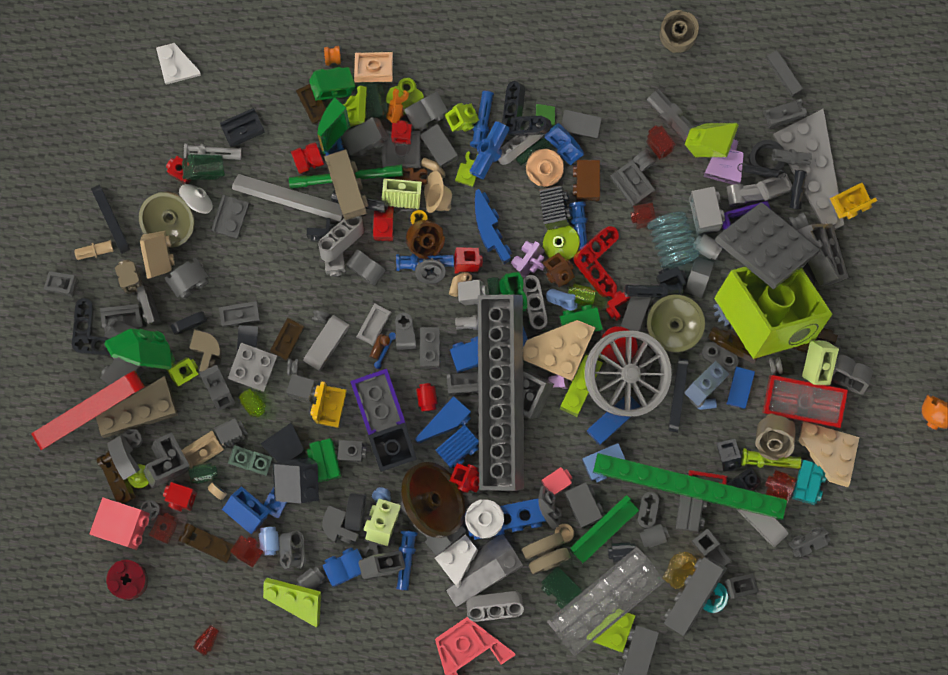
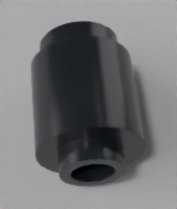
[608,542,637,563]

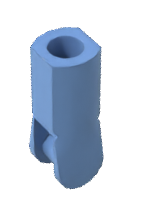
[546,289,578,310]

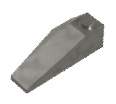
[446,535,523,607]

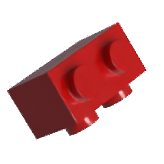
[163,482,197,512]

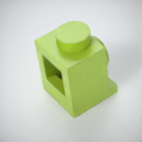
[166,357,198,386]

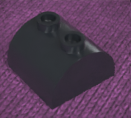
[368,422,417,472]

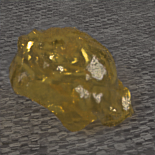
[662,552,698,589]

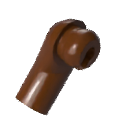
[369,334,390,360]

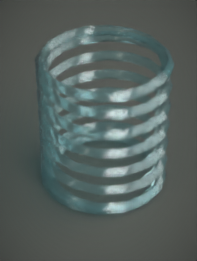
[647,211,700,269]

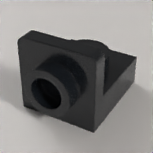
[716,439,742,472]

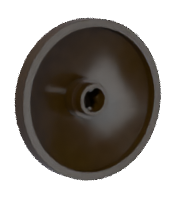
[401,462,465,538]

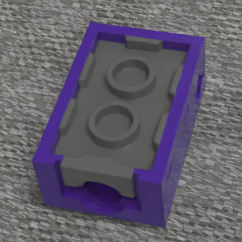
[350,369,406,435]

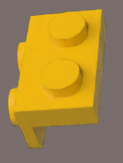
[830,183,877,219]

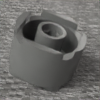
[165,258,209,299]

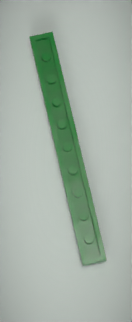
[593,453,787,520]

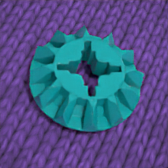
[703,583,729,613]

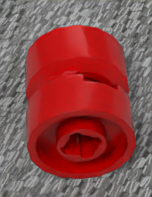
[291,142,324,174]

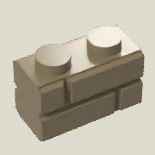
[115,260,144,294]

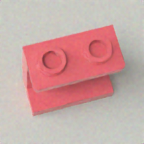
[90,498,150,550]

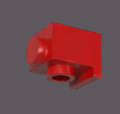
[391,121,413,144]
[166,156,198,184]
[454,247,483,274]

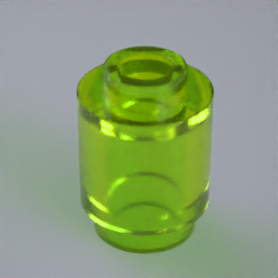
[568,284,596,305]
[239,389,266,418]

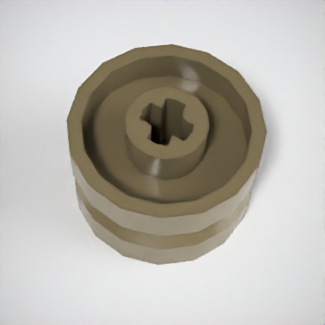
[522,532,571,575]

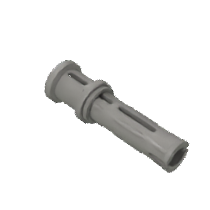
[184,143,242,161]

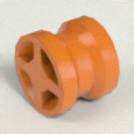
[324,46,341,66]

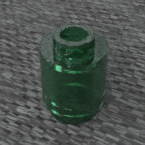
[188,462,218,485]

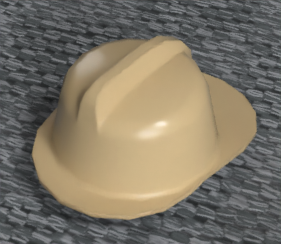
[424,171,452,213]

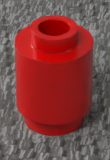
[416,383,438,412]

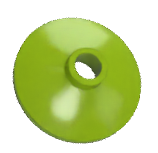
[543,226,580,260]

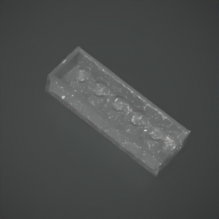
[547,547,665,657]

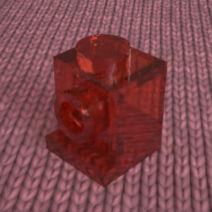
[149,513,178,545]

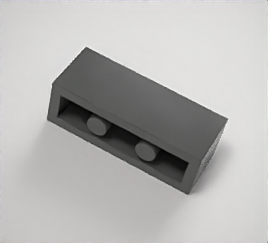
[617,626,659,675]

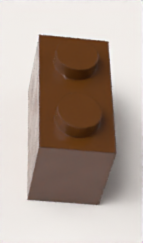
[573,160,600,201]

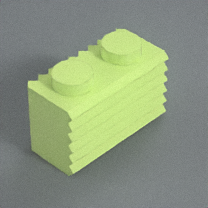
[382,178,422,209]

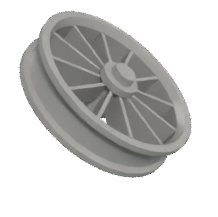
[584,331,672,416]

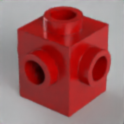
[449,463,479,493]

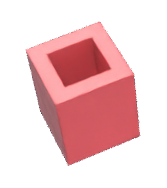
[541,467,573,496]

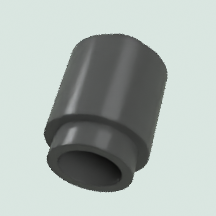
[639,524,669,548]
[296,566,325,590]

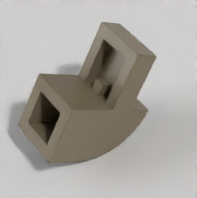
[190,330,222,372]

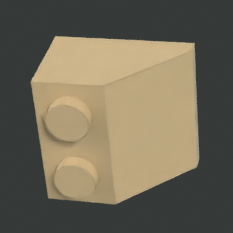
[140,231,175,279]

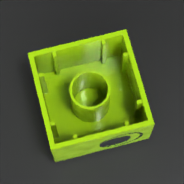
[714,266,832,359]

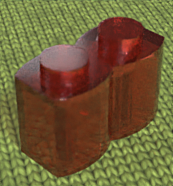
[646,125,676,160]

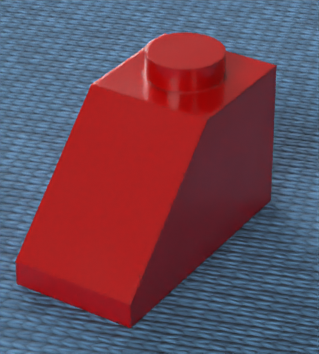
[373,206,394,241]

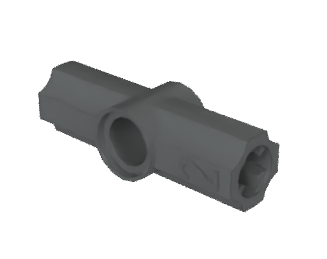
[646,89,694,142]

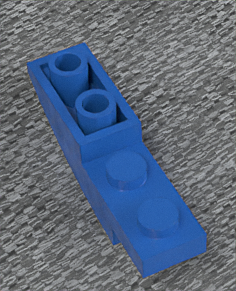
[475,189,512,264]

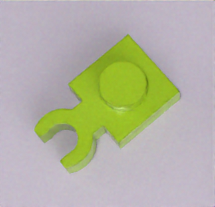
[455,151,478,187]

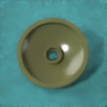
[139,192,195,248]
[647,295,705,352]

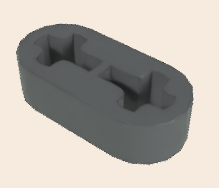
[638,492,659,529]

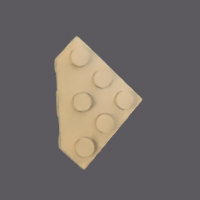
[523,320,595,381]
[798,421,859,487]

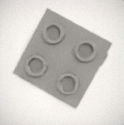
[228,343,277,392]

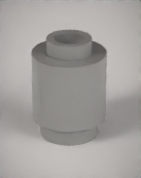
[693,234,723,260]

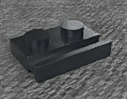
[220,108,265,148]

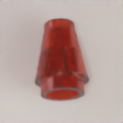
[193,625,219,656]

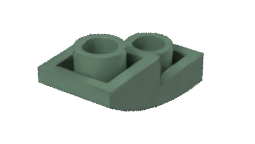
[228,445,273,476]

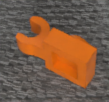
[386,88,409,123]

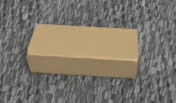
[181,431,224,470]

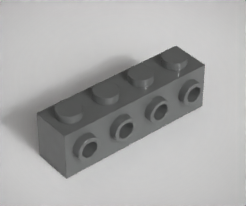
[664,556,727,636]

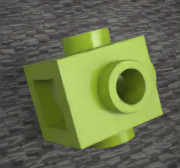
[445,103,479,132]

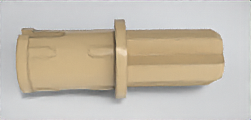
[75,240,114,260]

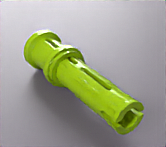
[741,448,801,469]

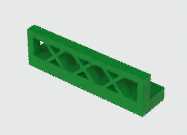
[570,495,639,564]

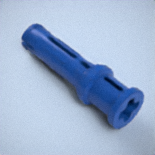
[470,91,494,148]
[569,202,588,261]
[396,254,454,271]
[396,531,418,590]

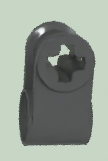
[395,313,416,350]
[279,531,306,569]

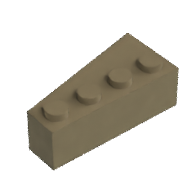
[96,376,178,438]

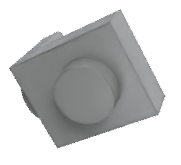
[325,253,345,277]

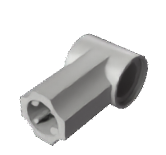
[727,184,764,207]

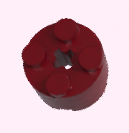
[106,560,148,600]

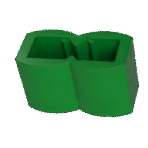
[499,272,528,312]

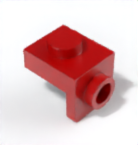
[606,291,631,321]

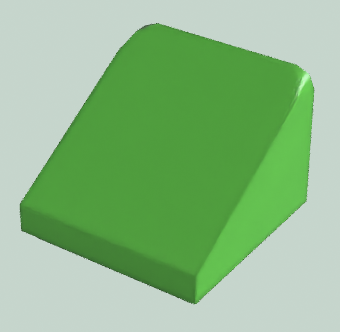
[536,104,555,126]

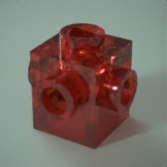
[765,470,797,504]

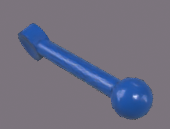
[374,332,396,369]

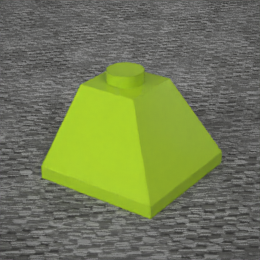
[685,123,739,157]

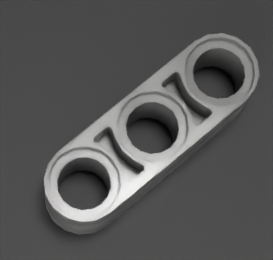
[318,216,364,262]
[523,275,547,332]
[303,315,350,371]
[737,509,789,547]
[466,591,524,622]

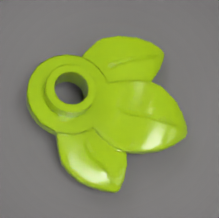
[386,78,424,115]

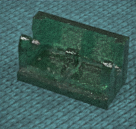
[182,154,225,180]

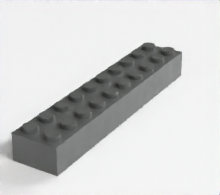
[478,295,524,491]

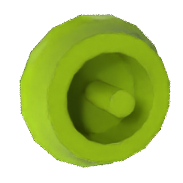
[128,464,149,488]

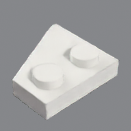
[156,43,201,84]
[435,534,478,588]

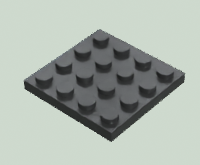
[715,202,820,289]

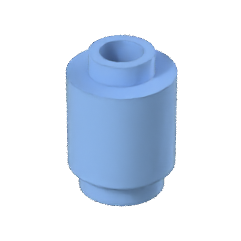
[259,527,280,556]

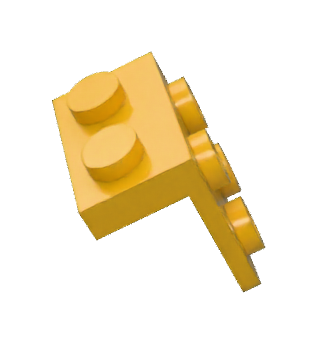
[310,381,347,428]

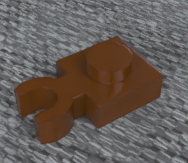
[395,167,428,185]

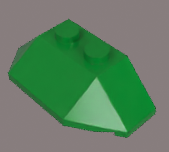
[104,328,176,370]

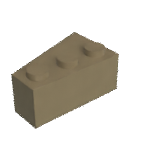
[324,150,369,220]

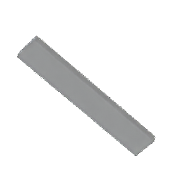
[232,174,343,222]

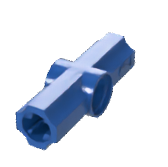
[469,121,510,180]

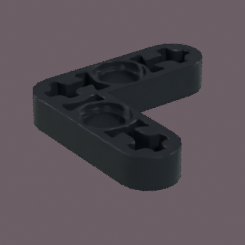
[502,81,552,136]
[72,298,111,356]

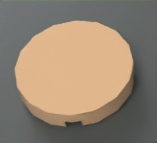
[526,149,564,187]

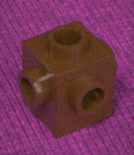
[543,252,575,288]

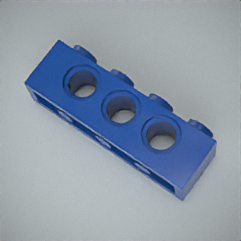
[465,498,546,540]

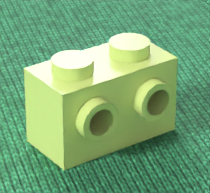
[802,340,839,385]
[364,499,401,546]

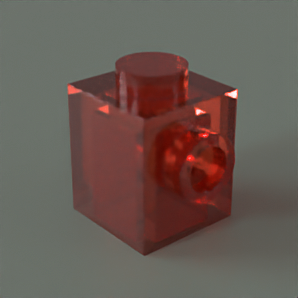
[630,203,656,229]
[230,535,263,567]

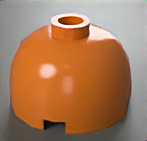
[922,395,948,430]

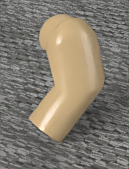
[421,158,445,179]
[449,272,472,297]

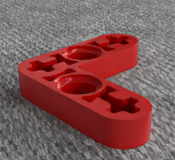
[574,226,619,297]

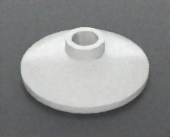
[179,184,213,214]

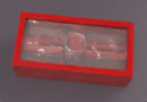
[762,375,848,428]

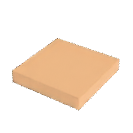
[354,52,393,82]

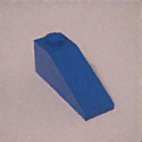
[415,396,471,444]

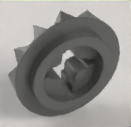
[415,258,446,284]

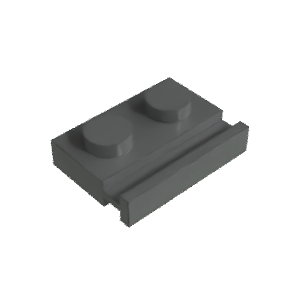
[610,160,655,207]
[211,195,249,239]

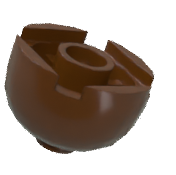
[406,220,445,259]

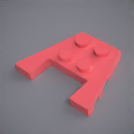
[435,617,516,675]

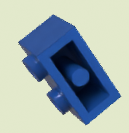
[222,486,271,535]

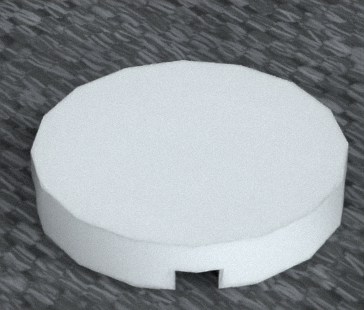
[465,500,504,538]

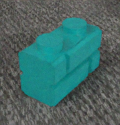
[792,460,826,505]

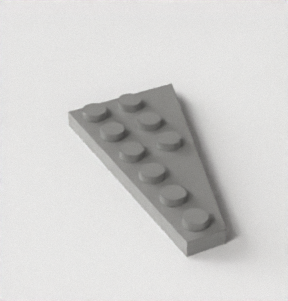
[773,109,844,230]

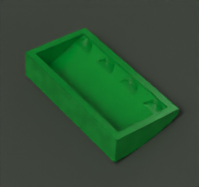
[317,98,350,154]

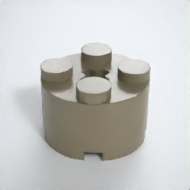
[660,10,699,53]
[755,414,796,460]

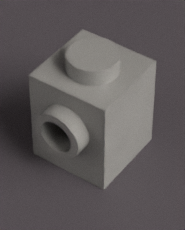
[458,280,489,306]

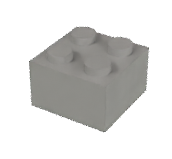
[689,187,725,235]

